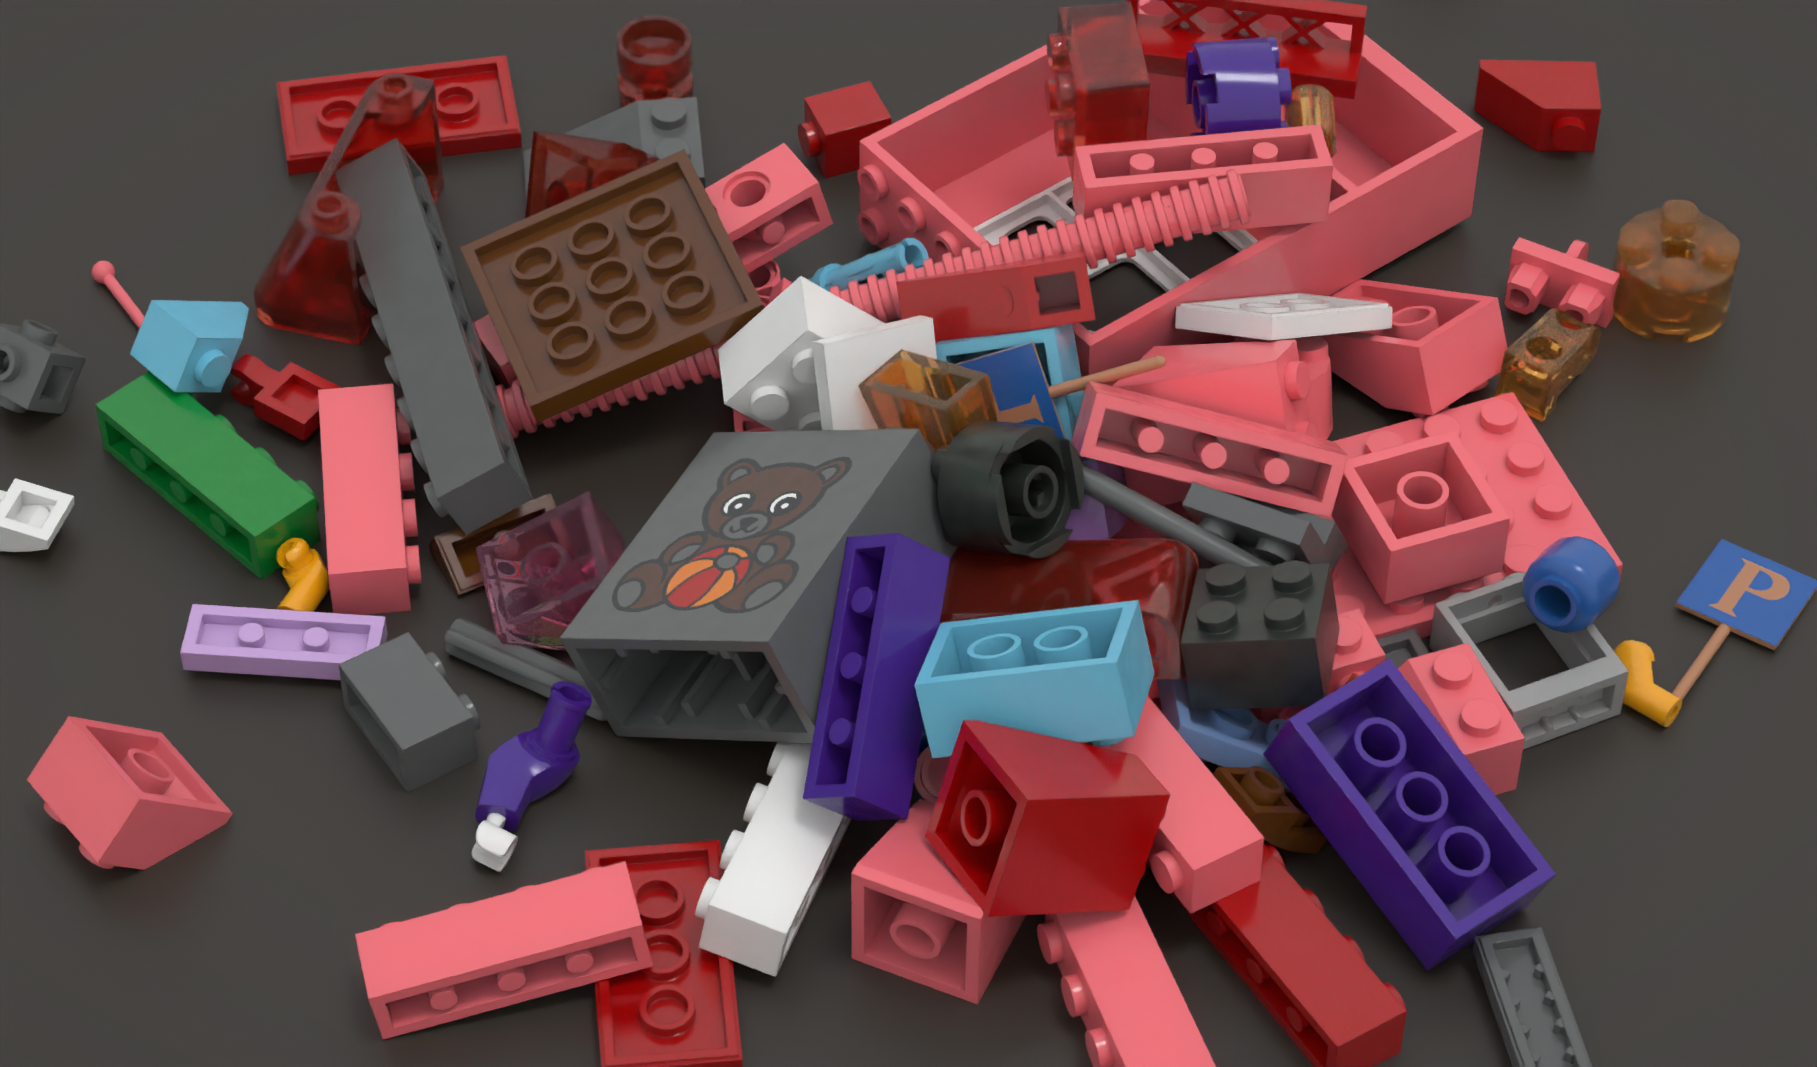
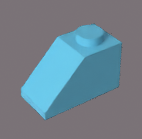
[130,300,249,392]

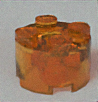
[1612,199,1740,343]

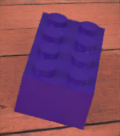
[1263,658,1556,971]

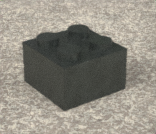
[1180,561,1340,710]

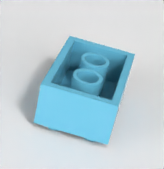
[914,600,1155,758]

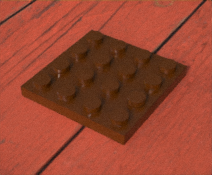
[460,149,764,423]

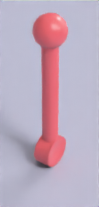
[91,260,145,332]

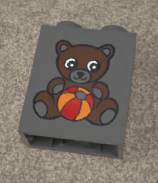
[559,427,958,743]

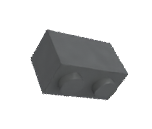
[339,632,481,792]

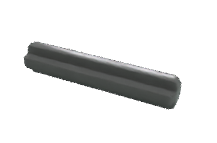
[443,618,607,721]

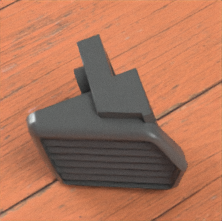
[1179,482,1349,608]

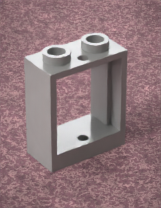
[1429,572,1629,749]

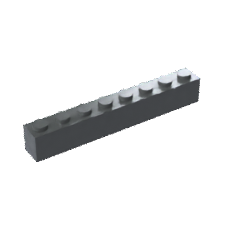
[335,137,533,535]

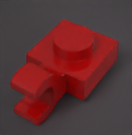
[230,354,341,441]

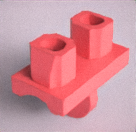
[1504,237,1620,335]

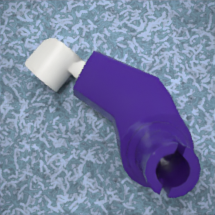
[471,681,592,872]

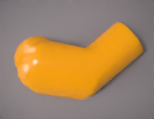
[276,538,330,612]
[1614,640,1682,727]

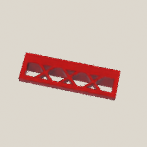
[1117,0,1367,100]

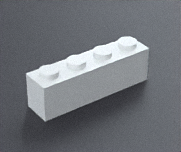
[695,742,852,977]

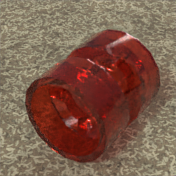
[616,15,694,108]

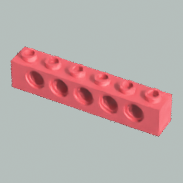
[474,143,833,389]

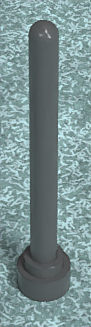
[1081,462,1281,567]

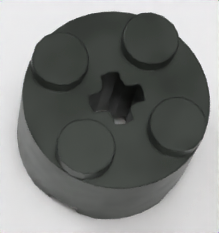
[932,421,1084,558]

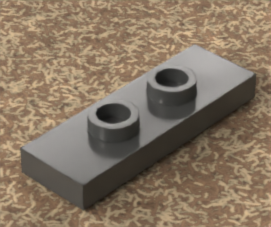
[1472,926,1592,1067]

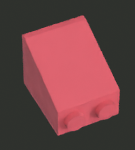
[1113,340,1319,505]
[851,799,1026,1005]

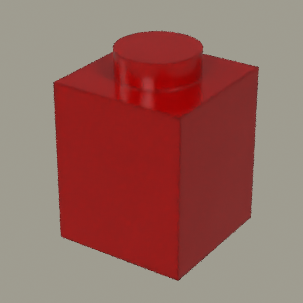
[798,81,891,178]

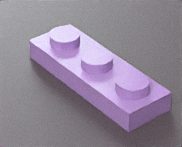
[180,604,388,680]

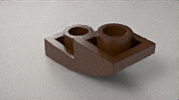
[1213,766,1327,854]

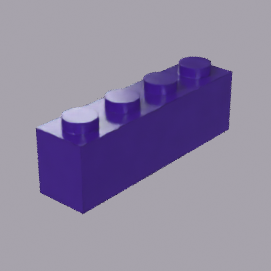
[803,533,950,821]

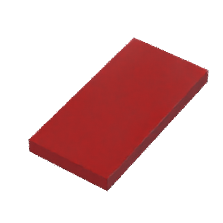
[276,56,522,175]
[585,840,743,1067]

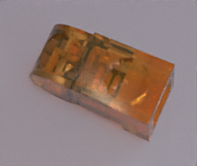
[1495,308,1601,422]

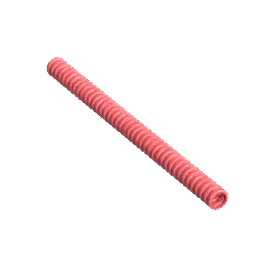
[496,168,1252,439]

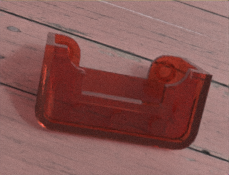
[253,73,444,346]
[939,538,1200,679]

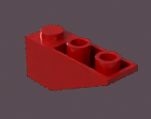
[896,251,1096,342]

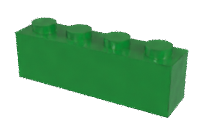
[95,371,321,580]

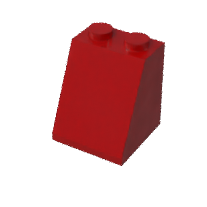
[925,720,1171,917]

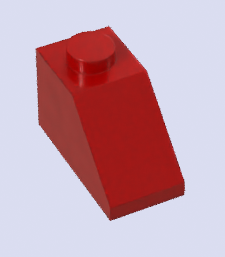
[1473,60,1601,152]

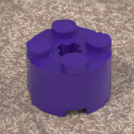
[1185,37,1292,136]

